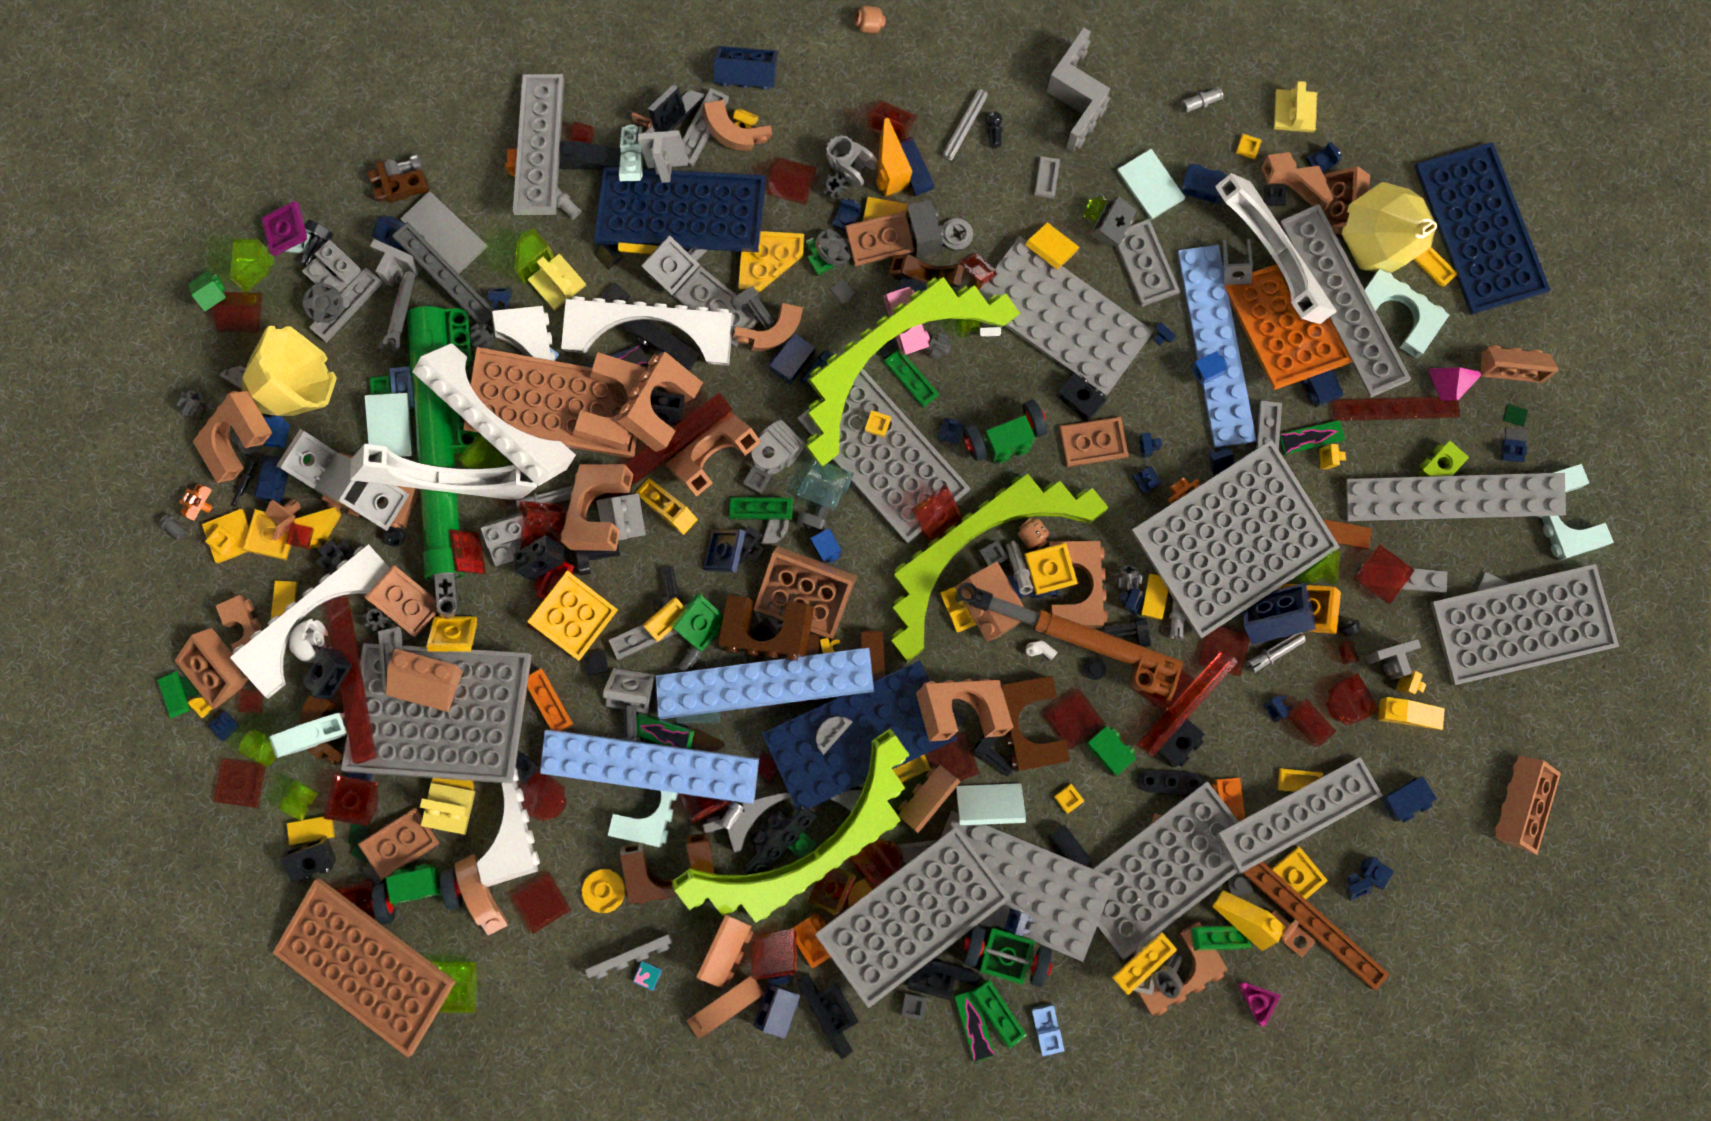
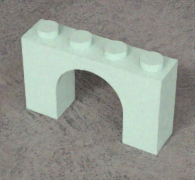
[1364,269,1449,359]
[1538,464,1614,561]
[608,791,678,847]

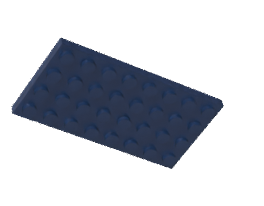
[1414,142,1550,315]
[594,167,766,253]
[762,661,957,811]

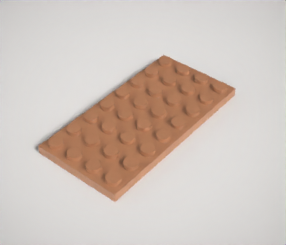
[463,347,637,459]
[273,878,456,1057]

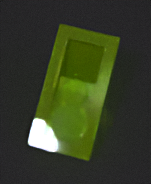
[1301,549,1340,585]

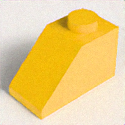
[294,507,341,548]

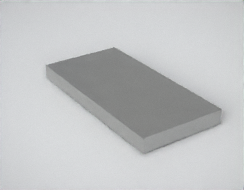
[400,191,488,274]
[1116,219,1180,307]
[673,266,760,348]

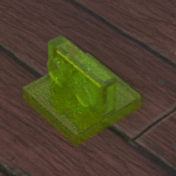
[458,433,511,469]

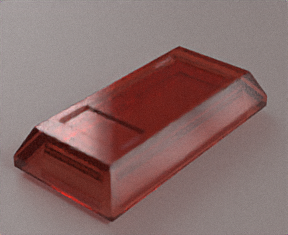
[960,253,998,285]

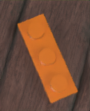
[527,668,574,731]

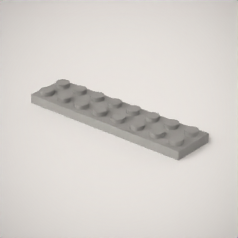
[513,74,564,215]
[1216,757,1383,874]

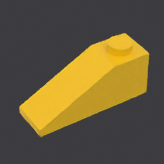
[635,478,698,535]
[1378,697,1444,730]
[1213,890,1286,951]

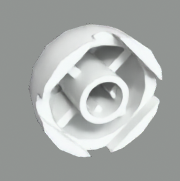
[289,619,331,663]

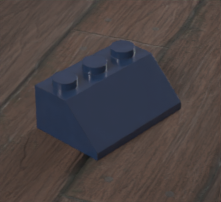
[714,46,779,89]
[1243,583,1316,644]

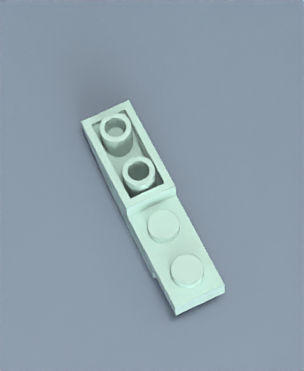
[619,125,643,181]
[269,711,351,758]

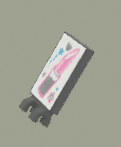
[378,271,416,354]

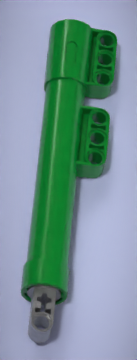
[406,306,477,619]

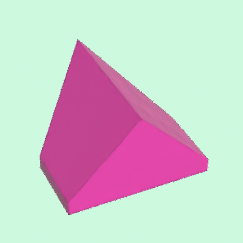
[1429,367,1481,401]
[1238,982,1281,1026]

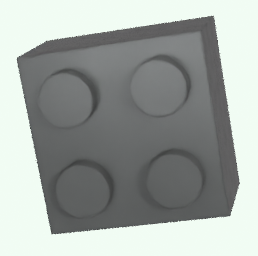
[906,200,944,258]

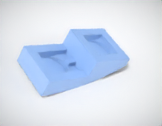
[1031,1003,1064,1056]

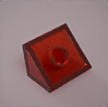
[868,100,917,141]
[767,157,817,205]
[212,292,262,333]
[323,776,378,826]
[679,793,732,824]
[808,867,857,916]

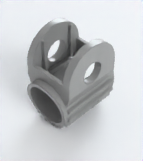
[825,135,879,188]
[751,420,805,475]

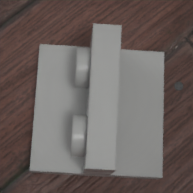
[638,130,688,183]
[641,236,700,295]
[370,239,421,287]
[597,493,646,540]
[1365,640,1421,680]
[603,668,656,713]

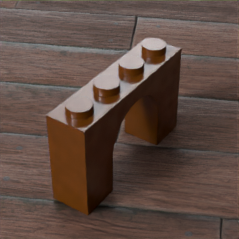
[718,595,814,661]
[806,631,885,682]
[1001,676,1070,772]
[620,832,716,904]

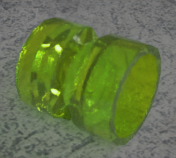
[238,729,276,768]
[278,780,319,820]

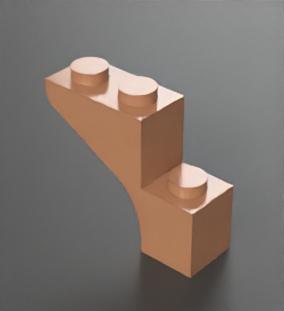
[1261,152,1333,211]

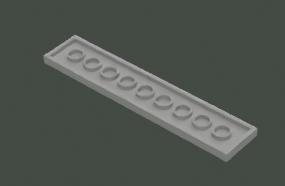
[1281,204,1411,398]
[1346,473,1566,521]

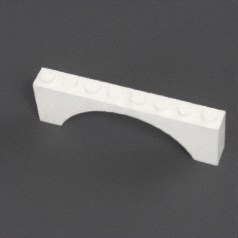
[1215,173,1337,324]
[561,296,734,366]
[492,306,568,469]
[413,343,576,486]
[350,444,537,500]
[230,544,389,699]
[477,768,540,887]

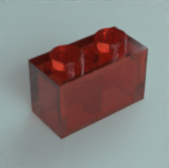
[1287,699,1337,747]

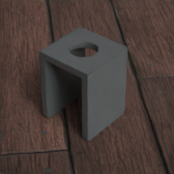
[1222,239,1253,285]

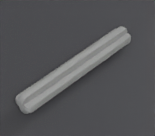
[943,89,988,160]

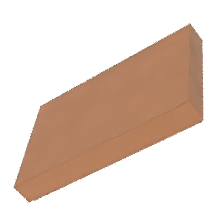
[845,211,915,266]
[1059,417,1129,467]
[364,564,444,638]
[358,807,440,881]

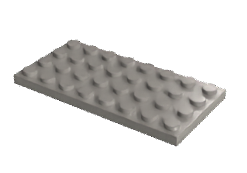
[979,236,1154,397]
[797,368,971,544]
[1430,564,1619,685]
[1093,781,1239,960]
[940,811,1115,962]
[815,827,1011,1008]

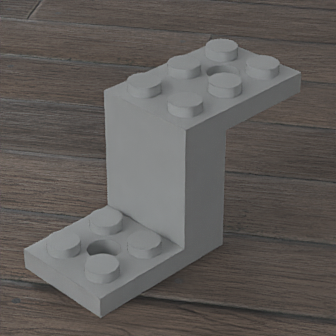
[1047,28,1110,153]
[277,429,410,531]

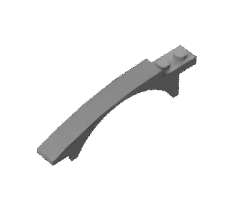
[703,790,862,853]

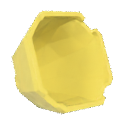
[1342,182,1437,273]
[242,326,337,416]

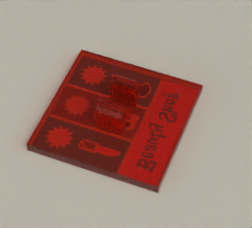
[449,530,486,574]

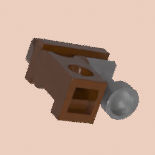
[368,154,430,203]

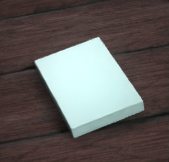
[1117,149,1185,220]
[365,393,413,457]
[956,783,1026,825]

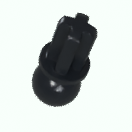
[986,111,1003,149]

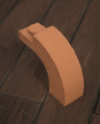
[702,100,772,151]
[732,303,803,351]
[455,854,508,935]
[686,975,764,1039]

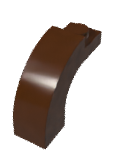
[889,254,964,288]
[299,694,344,765]

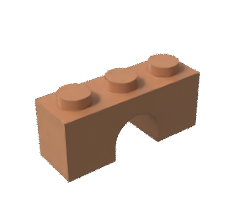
[216,595,262,651]

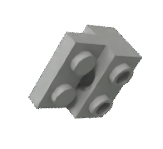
[302,240,362,294]
[481,511,533,567]

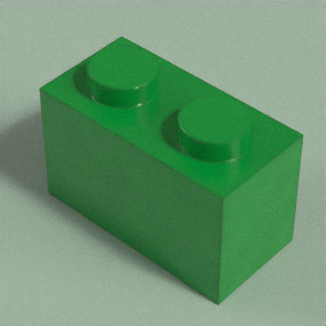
[188,270,226,311]
[1086,726,1137,777]

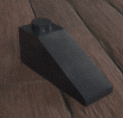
[559,141,621,170]

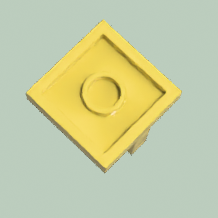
[1274,81,1317,132]
[528,254,586,311]
[420,783,475,835]

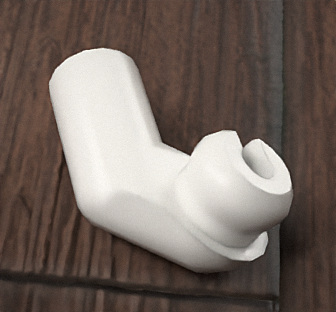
[1025,640,1058,660]

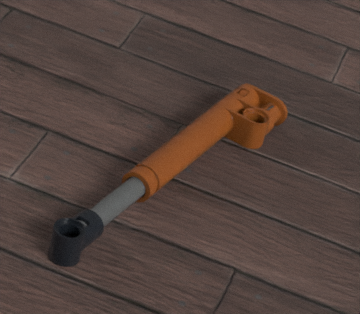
[955,583,1183,701]

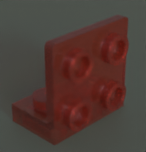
[519,501,567,550]

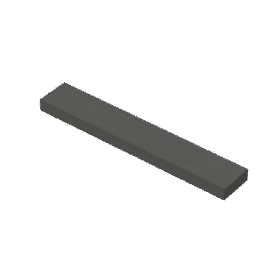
[392,221,495,325]

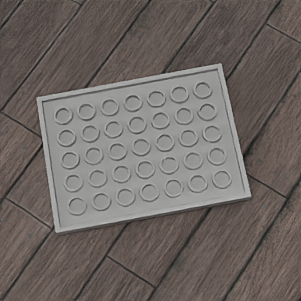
[1130,440,1340,639]
[341,643,532,784]

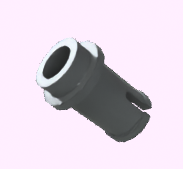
[159,514,188,541]
[677,646,702,672]

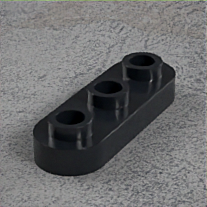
[1138,770,1203,795]

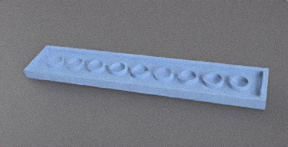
[1177,245,1256,448]
[656,648,874,719]
[540,729,759,804]

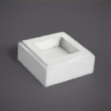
[978,327,1001,336]

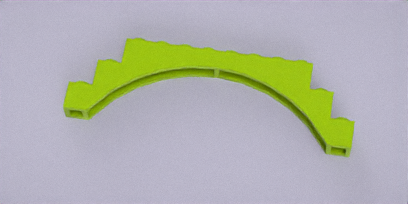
[805,277,1020,467]
[891,474,1108,663]
[672,728,909,922]

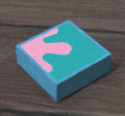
[633,961,662,991]

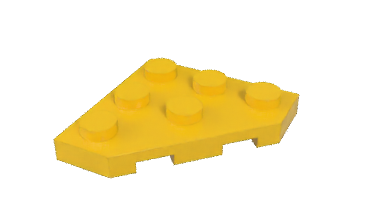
[738,231,805,293]

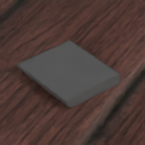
[830,279,855,304]
[1506,428,1527,446]

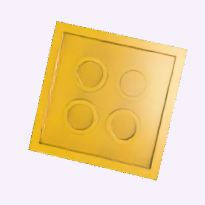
[527,571,618,661]

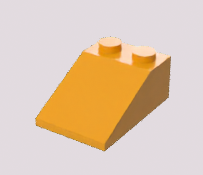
[876,118,913,197]
[1276,584,1341,634]

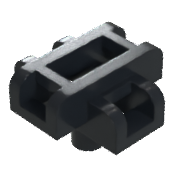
[735,526,764,564]
[315,538,355,574]

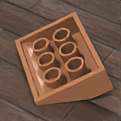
[753,546,857,640]

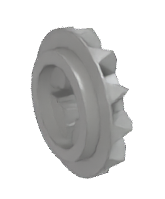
[942,218,973,251]

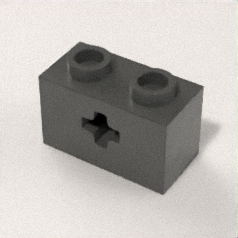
[1090,196,1137,248]

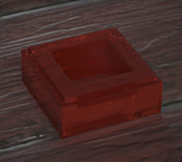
[286,523,314,549]
[238,690,264,713]

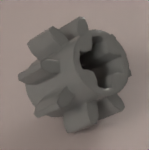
[822,173,848,200]
[469,323,495,348]
[926,332,952,359]
[176,390,205,416]
[1115,565,1142,592]
[362,607,391,632]

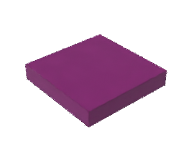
[262,201,308,256]

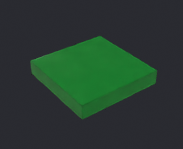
[670,593,724,652]

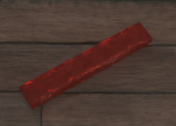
[1333,397,1460,421]
[1136,651,1238,757]

